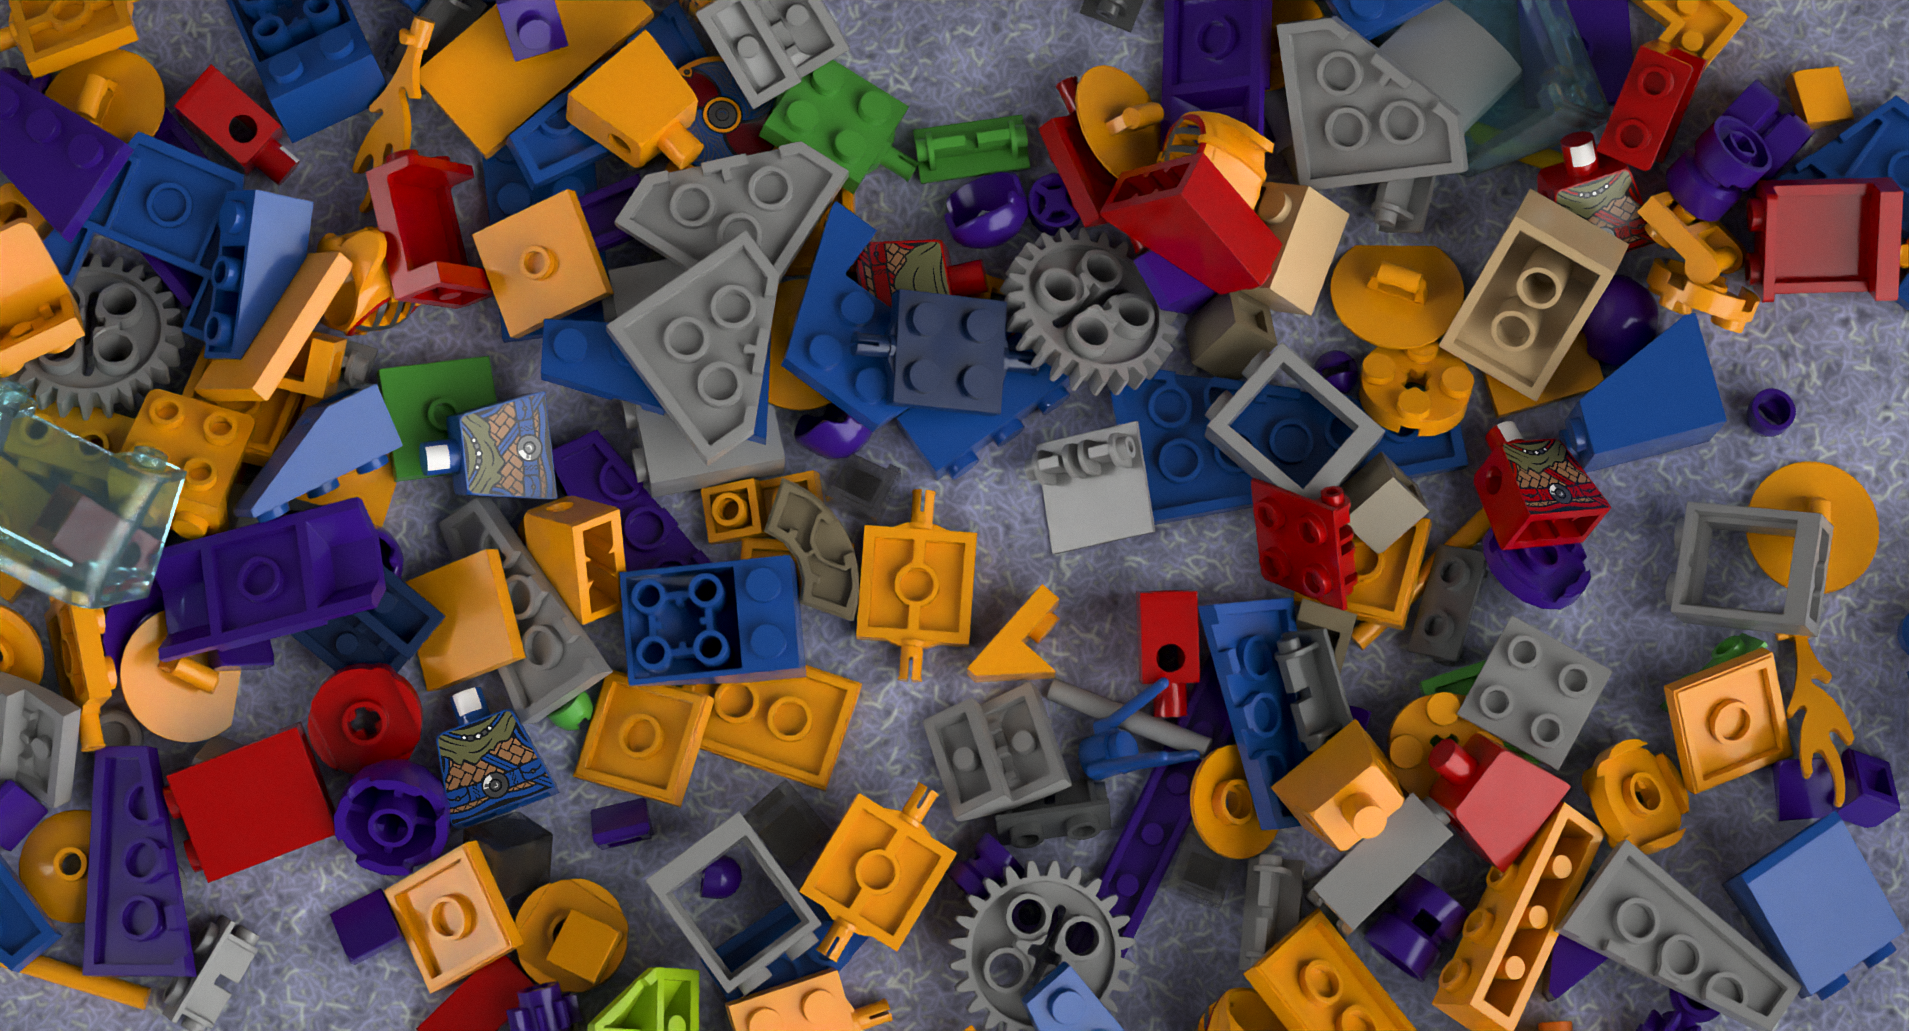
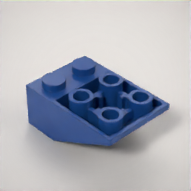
[226,0,387,143]
[619,555,807,686]

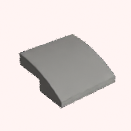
[695,0,850,109]
[1378,0,1523,133]
[0,671,81,808]
[922,681,1072,822]

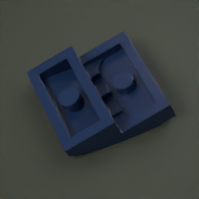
[290,565,446,673]

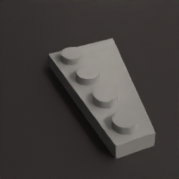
[438,497,613,725]
[1554,839,1803,1031]

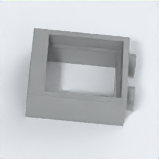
[1204,342,1385,500]
[1666,501,1834,637]
[1305,792,1454,939]
[645,811,822,996]

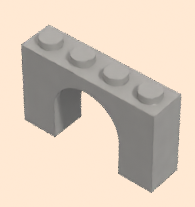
[601,259,785,498]

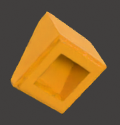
[1785,66,1855,130]
[546,908,623,986]

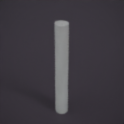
[1047,678,1213,760]

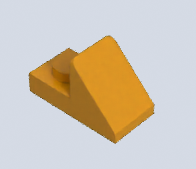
[967,584,1060,683]

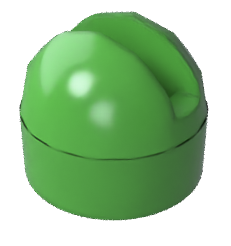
[547,691,593,731]

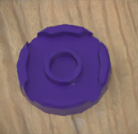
[1483,526,1591,610]

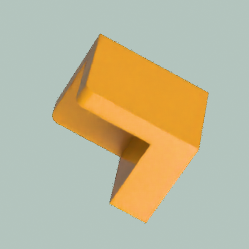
[277,331,347,398]

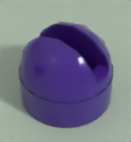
[1313,350,1358,395]
[1746,388,1796,437]
[700,855,742,899]

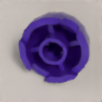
[334,759,451,876]

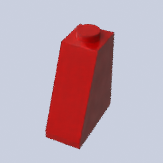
[1100,152,1283,295]

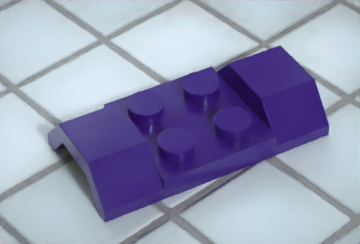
[1160,0,1272,151]
[146,497,386,663]

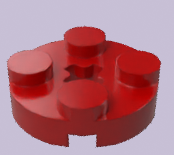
[307,663,424,774]

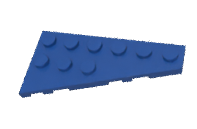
[1108,369,1469,525]

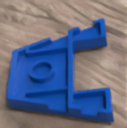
[1754,95,1909,311]
[43,131,245,342]
[781,201,1012,432]

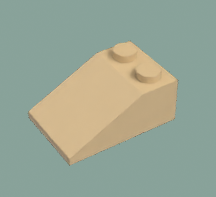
[1439,188,1629,402]

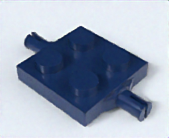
[850,289,1040,417]

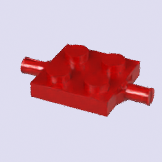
[1038,76,1150,255]

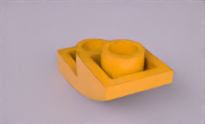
[701,470,824,545]

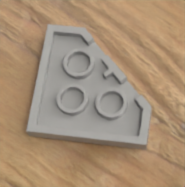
[1277,16,1469,190]
[614,141,849,282]
[606,230,779,467]

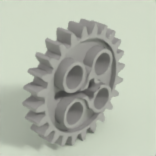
[1000,227,1178,396]
[8,254,185,420]
[948,860,1136,1031]

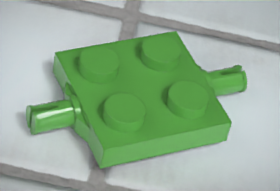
[759,60,920,195]

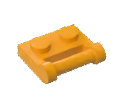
[1637,191,1747,284]

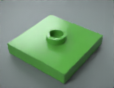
[376,356,497,482]

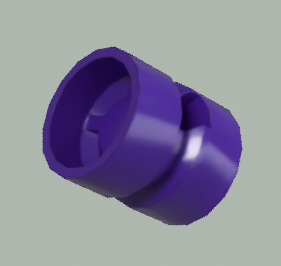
[1721,79,1815,180]
[1665,116,1772,222]
[1364,873,1470,983]

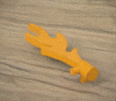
[352,16,435,213]
[1775,612,1854,808]

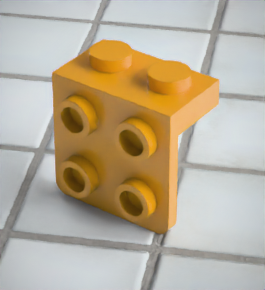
[0,218,85,378]
[109,389,255,540]

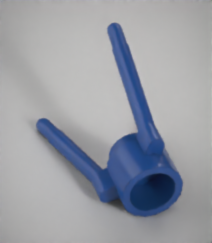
[1078,677,1200,781]

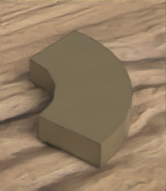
[764,478,860,622]

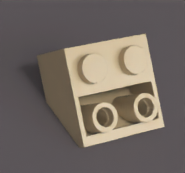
[1241,182,1350,316]

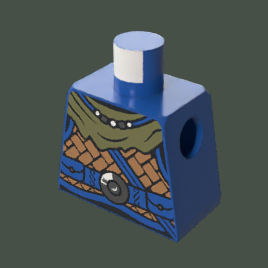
[419,391,557,500]
[436,687,560,831]

